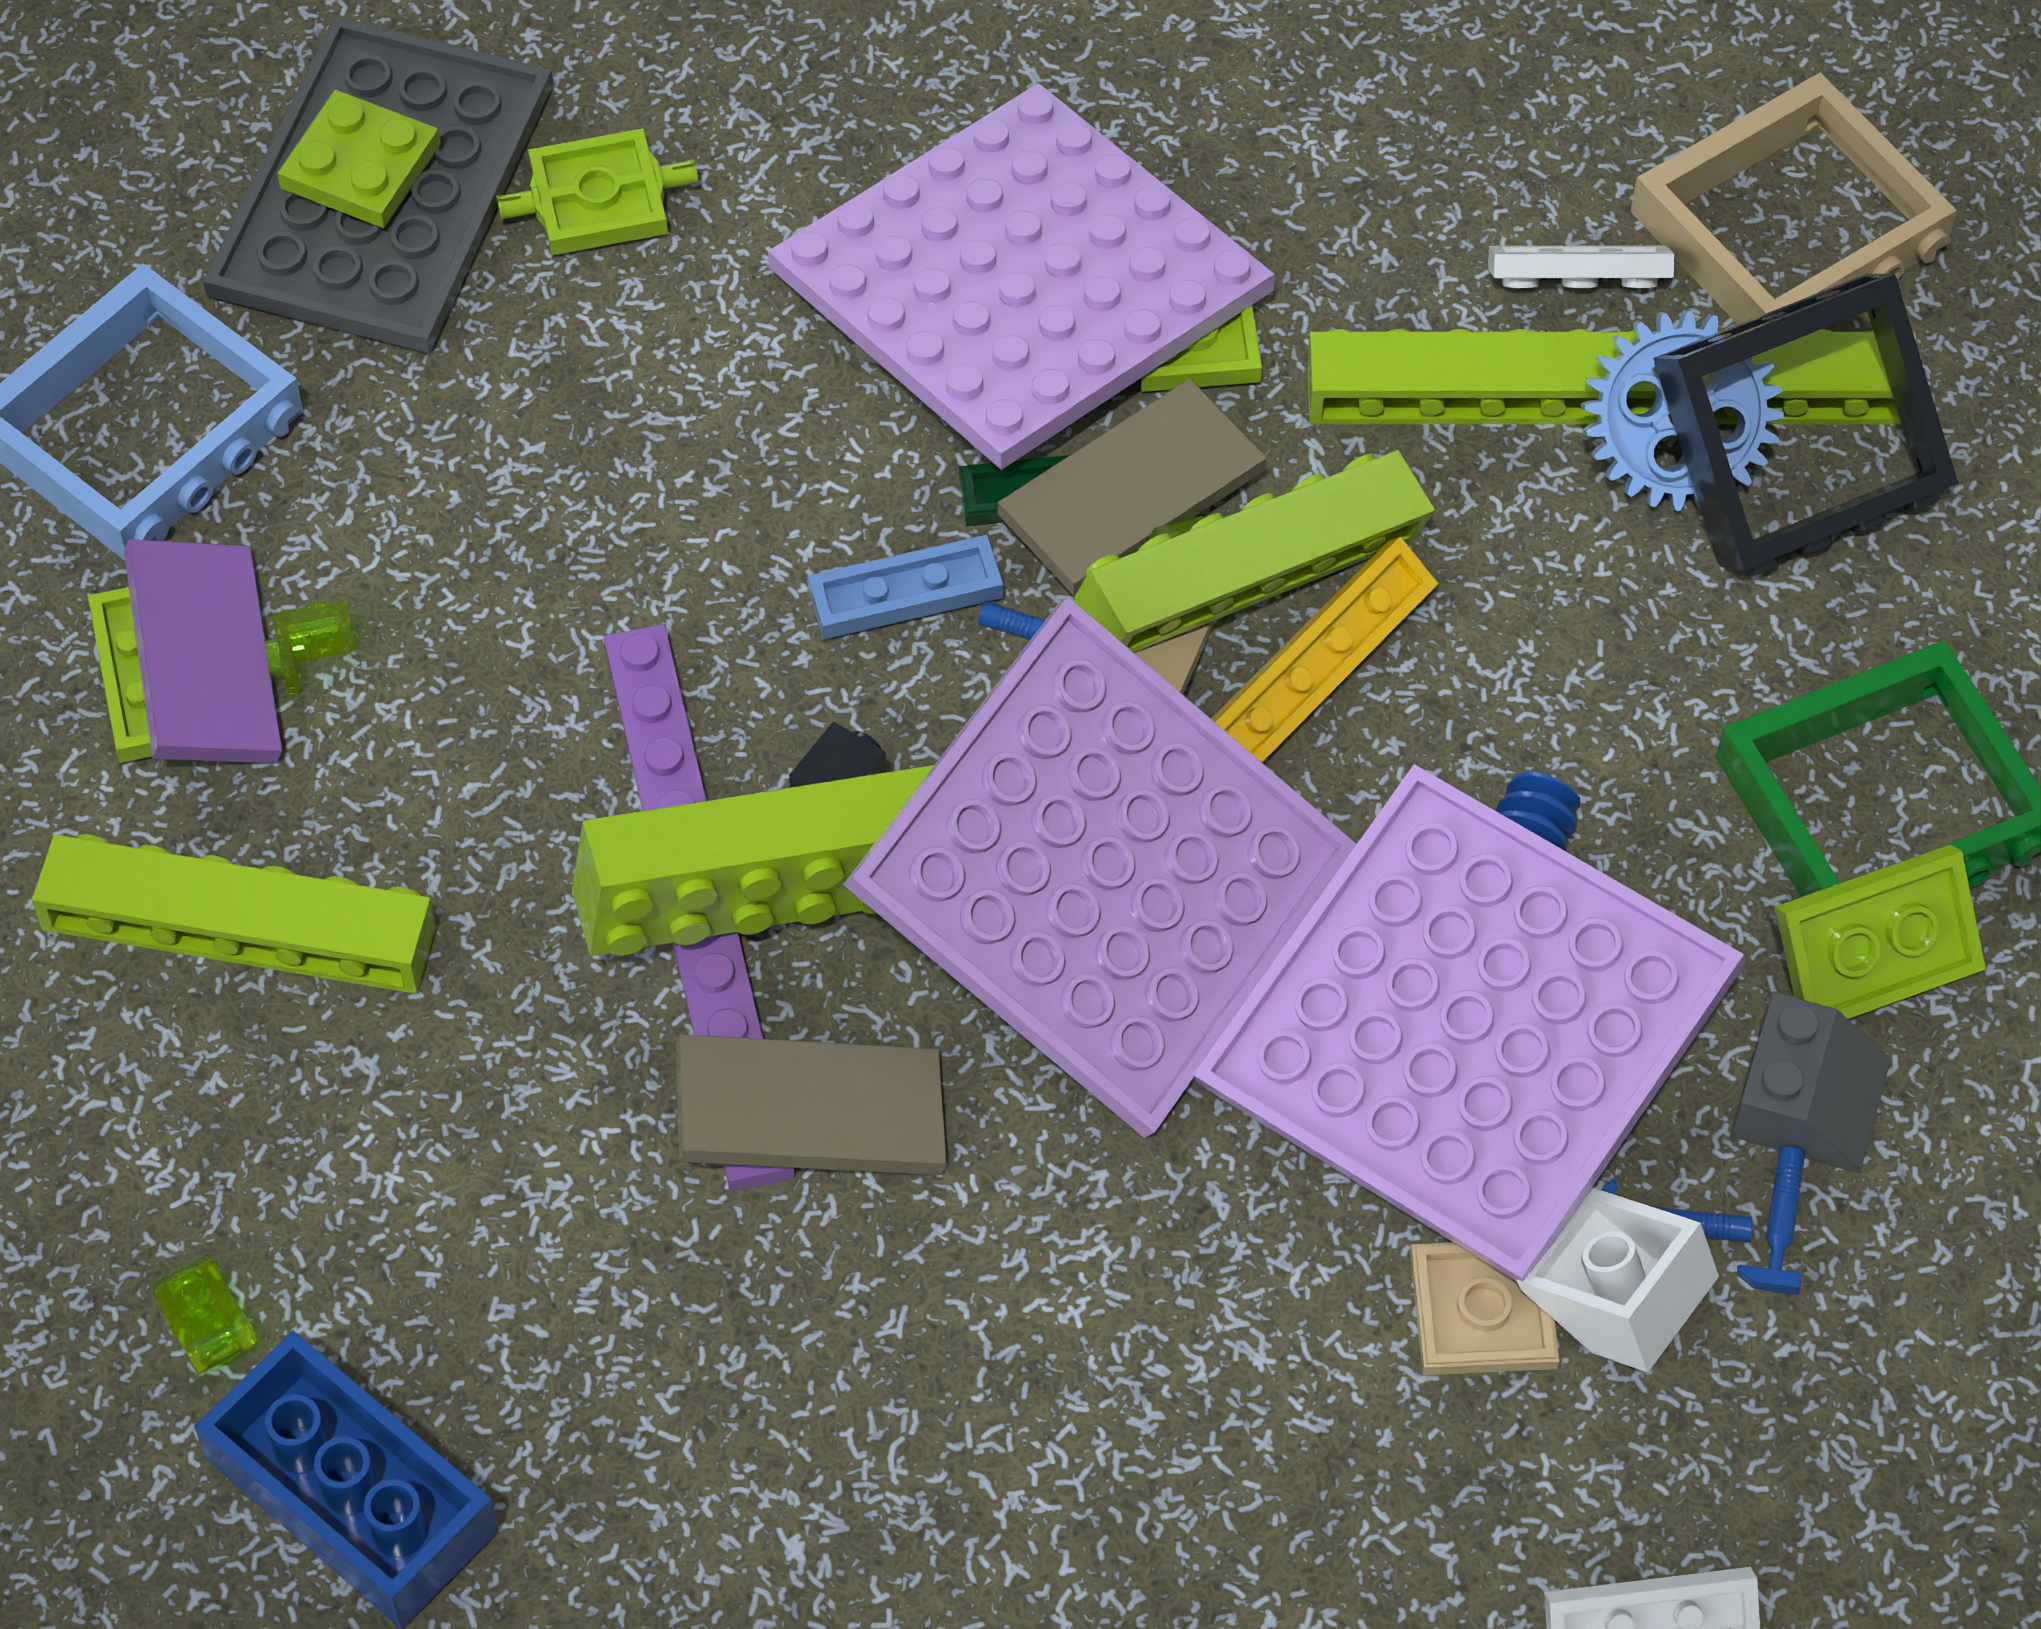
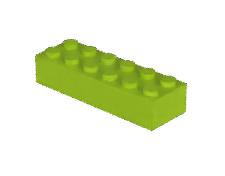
[572,765,934,956]

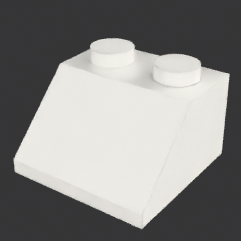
[1517,1188,1719,1373]

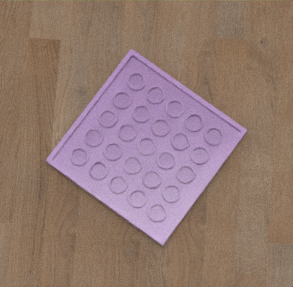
[768,83,1275,470]
[843,596,1357,1138]
[1193,764,1746,1282]

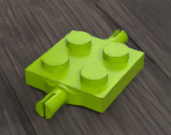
[496,128,698,255]

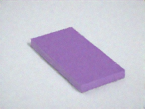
[124,539,282,763]

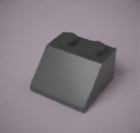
[1731,991,1891,1174]

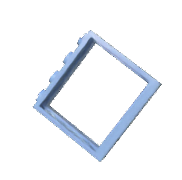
[0,263,303,560]

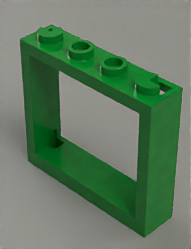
[1716,640,2041,897]

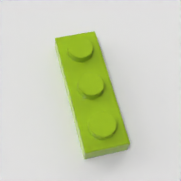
[88,587,152,763]

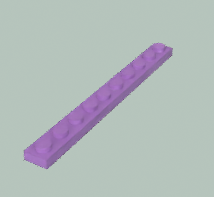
[603,624,794,1192]

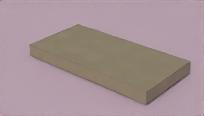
[998,379,1267,596]
[676,1034,946,1175]

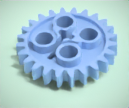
[1581,310,1784,511]

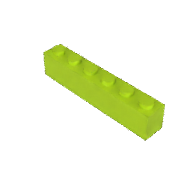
[1073,450,1435,653]
[32,834,436,994]

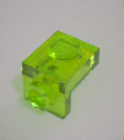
[264,600,356,696]
[150,1255,259,1375]

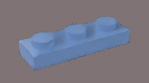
[807,535,1004,639]

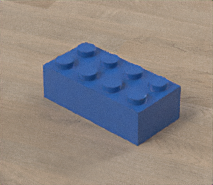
[194,1330,499,1629]

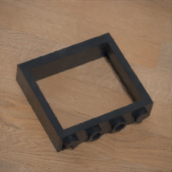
[1653,273,1958,576]

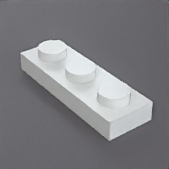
[1488,245,1674,288]
[1544,1567,1760,1629]

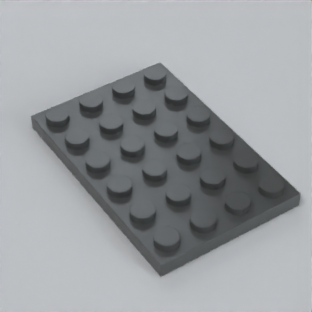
[203,16,553,354]

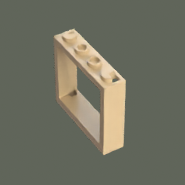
[1630,72,1957,325]

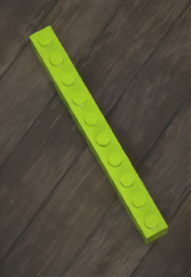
[1307,329,1917,424]

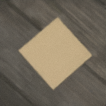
[1410,1242,1559,1375]

